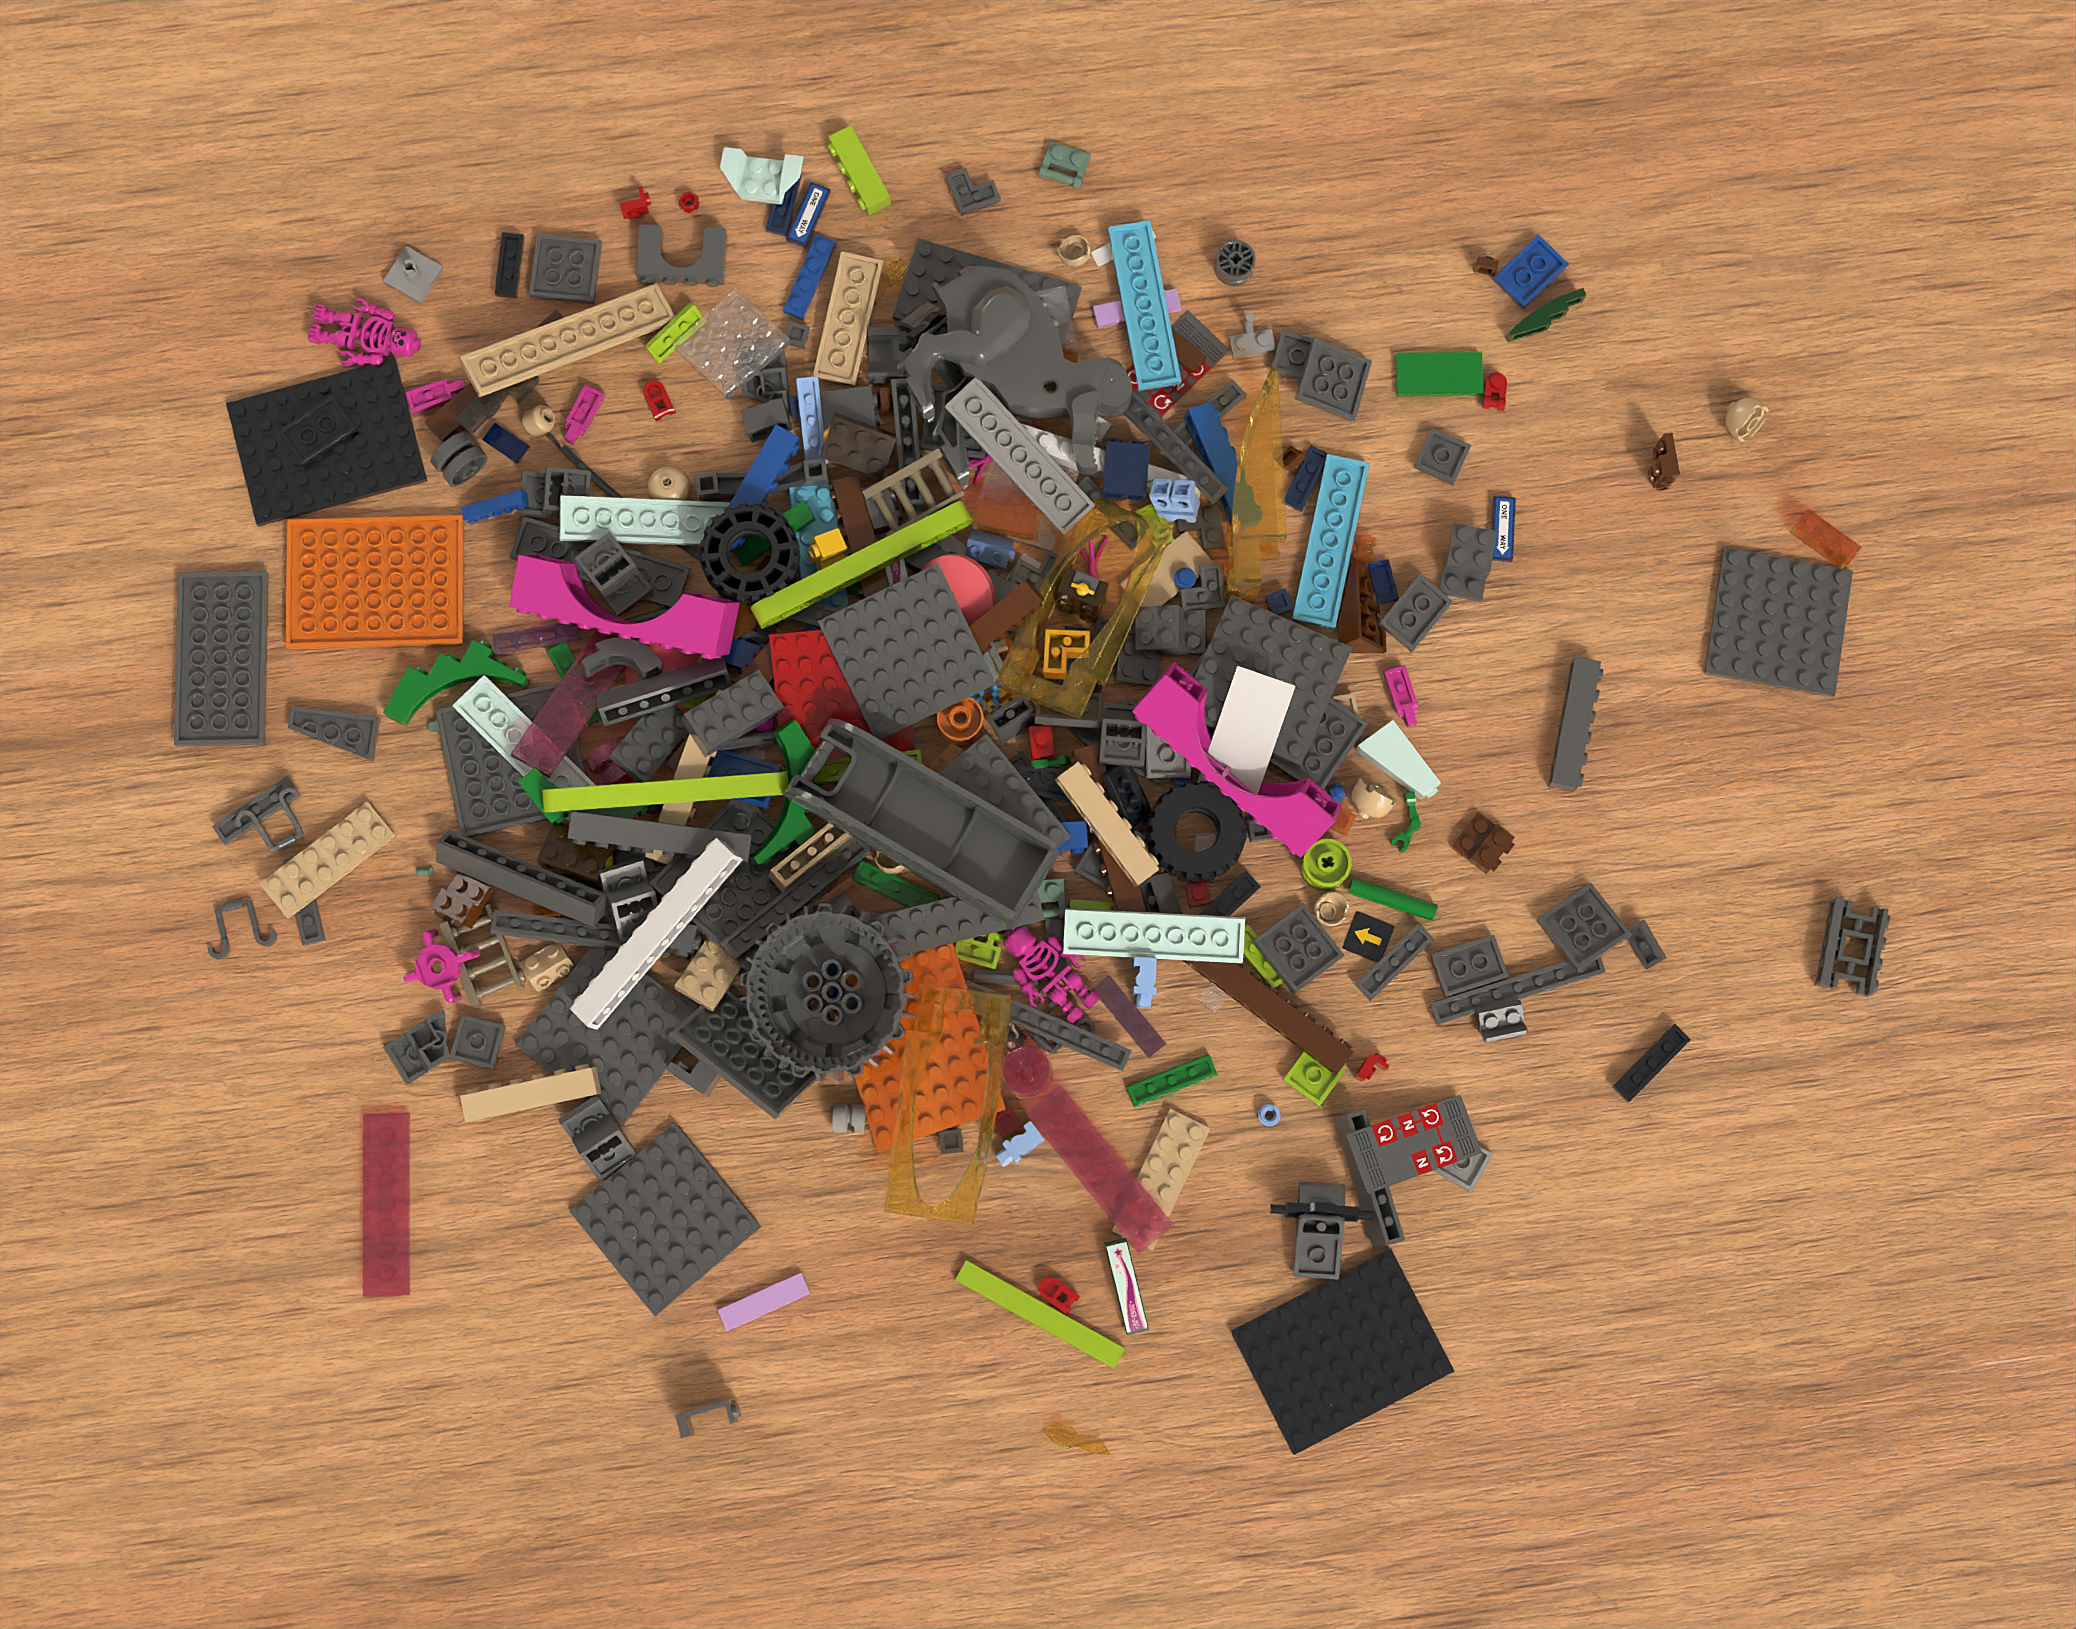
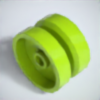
[1300,839,1352,891]

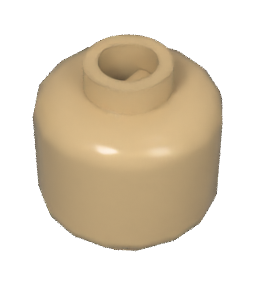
[522,405,555,436]

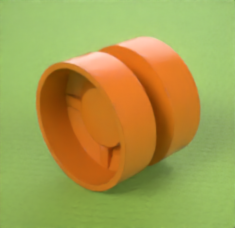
[937,697,984,748]

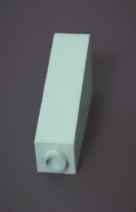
[1355,720,1441,800]

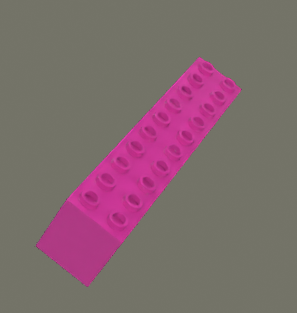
[509,554,740,659]
[1132,661,1342,857]

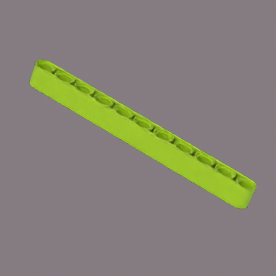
[750,501,973,628]
[542,772,789,812]

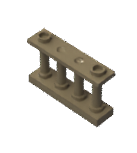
[862,448,965,536]
[439,904,526,1009]

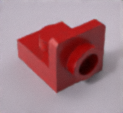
[1354,1053,1390,1082]

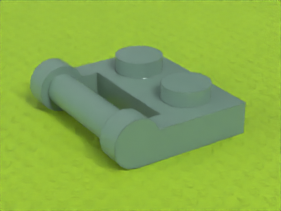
[1038,141,1091,190]
[1038,878,1066,919]

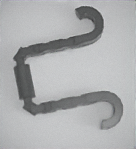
[235,786,303,852]
[208,898,277,960]
[1028,987,1095,1054]

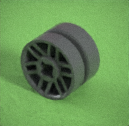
[1214,240,1256,286]

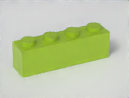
[827,125,891,216]

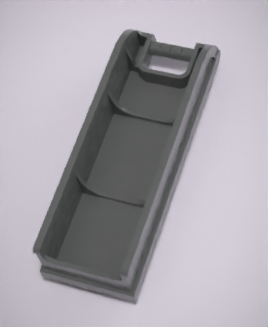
[783,719,1060,930]

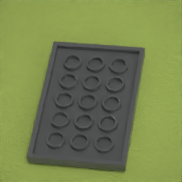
[670,988,816,1120]

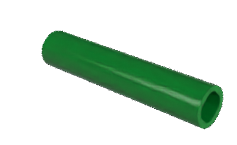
[1348,877,1438,921]

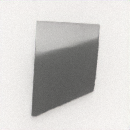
[740,343,790,410]
[383,1010,449,1085]

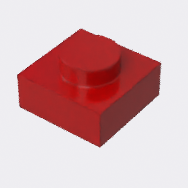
[1185,881,1211,908]
[992,1108,1022,1139]

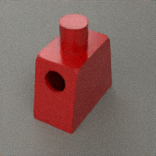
[1027,725,1054,761]

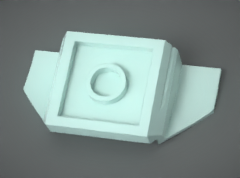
[720,147,804,204]

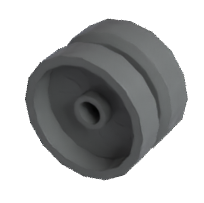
[430,432,488,487]

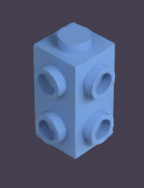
[964,528,1016,569]

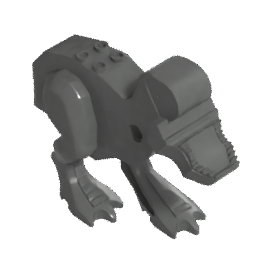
[897,266,1132,490]

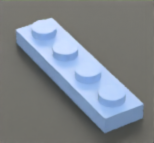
[795,377,827,464]

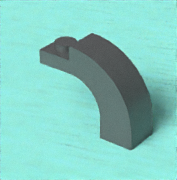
[581,638,662,680]

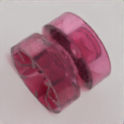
[585,737,635,785]
[1003,1047,1053,1097]

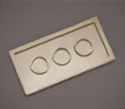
[1119,531,1214,607]

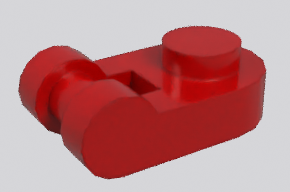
[1482,372,1507,411]
[643,380,676,422]
[1039,1277,1080,1315]

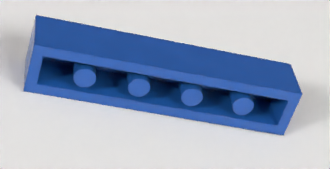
[461,490,529,524]

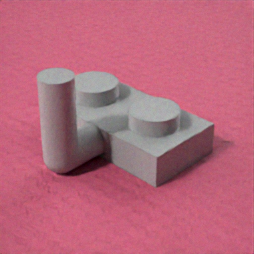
[1229,313,1276,359]

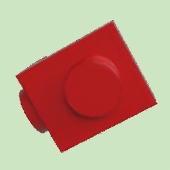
[620,186,651,219]

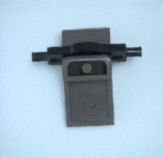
[894,302,963,390]
[1270,1182,1373,1280]

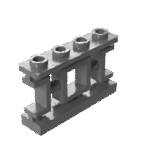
[1815,897,1890,997]

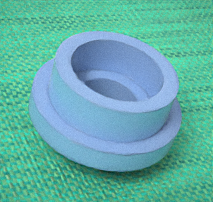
[1258,1104,1281,1127]

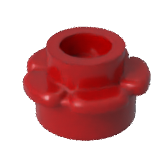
[678,192,700,213]

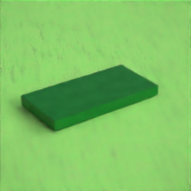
[1395,352,1484,396]

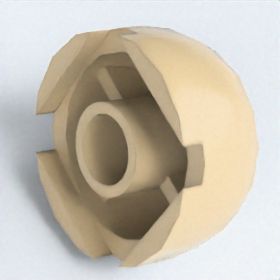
[1725,398,1768,442]
[648,466,692,501]
[1351,778,1397,819]

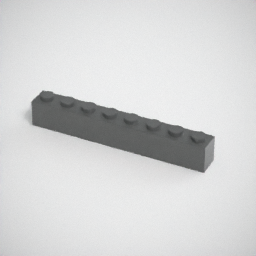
[568,811,751,865]
[436,830,606,927]

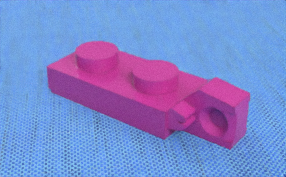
[405,379,467,415]
[564,384,605,445]
[1383,665,1418,728]

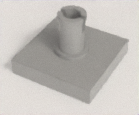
[383,246,444,304]

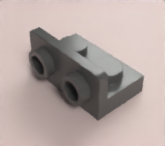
[1477,1000,1528,1042]

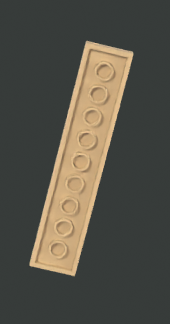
[460,283,675,397]

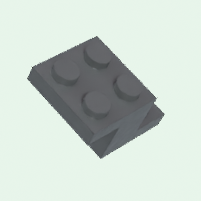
[519,466,591,519]
[1439,523,1497,602]
[574,532,654,617]
[1135,605,1207,656]
[1099,703,1147,767]
[598,857,658,943]
[666,1060,722,1097]
[558,1095,637,1181]

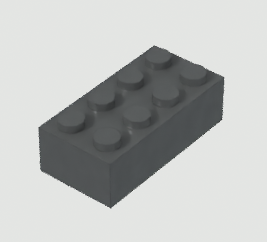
[681,670,783,758]

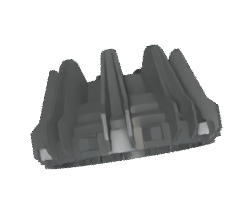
[740,904,919,1082]

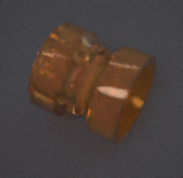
[1352,535,1376,562]

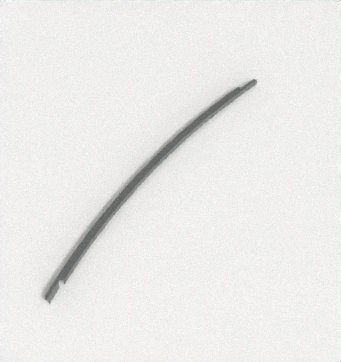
[545,432,700,561]

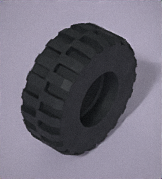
[699,503,800,606]
[1146,781,1247,883]

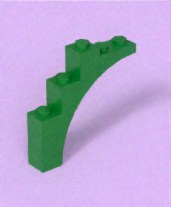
[383,640,530,727]
[749,720,825,866]
[517,768,650,824]

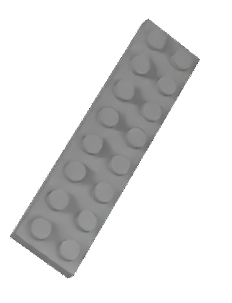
[944,378,1095,535]

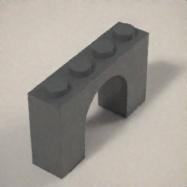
[636,225,727,287]

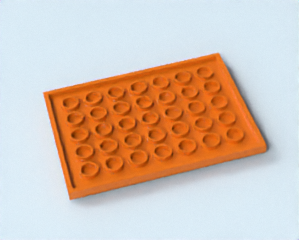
[286,515,464,649]
[833,943,1006,1152]

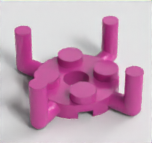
[403,929,480,1003]

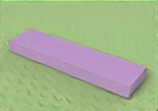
[1093,288,1181,329]
[718,1273,811,1331]

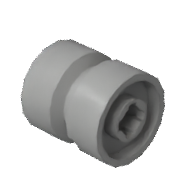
[833,1103,866,1133]

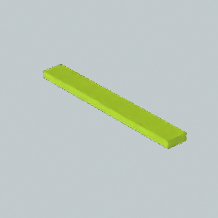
[955,1260,1125,1369]

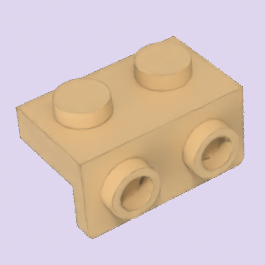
[520,942,575,992]

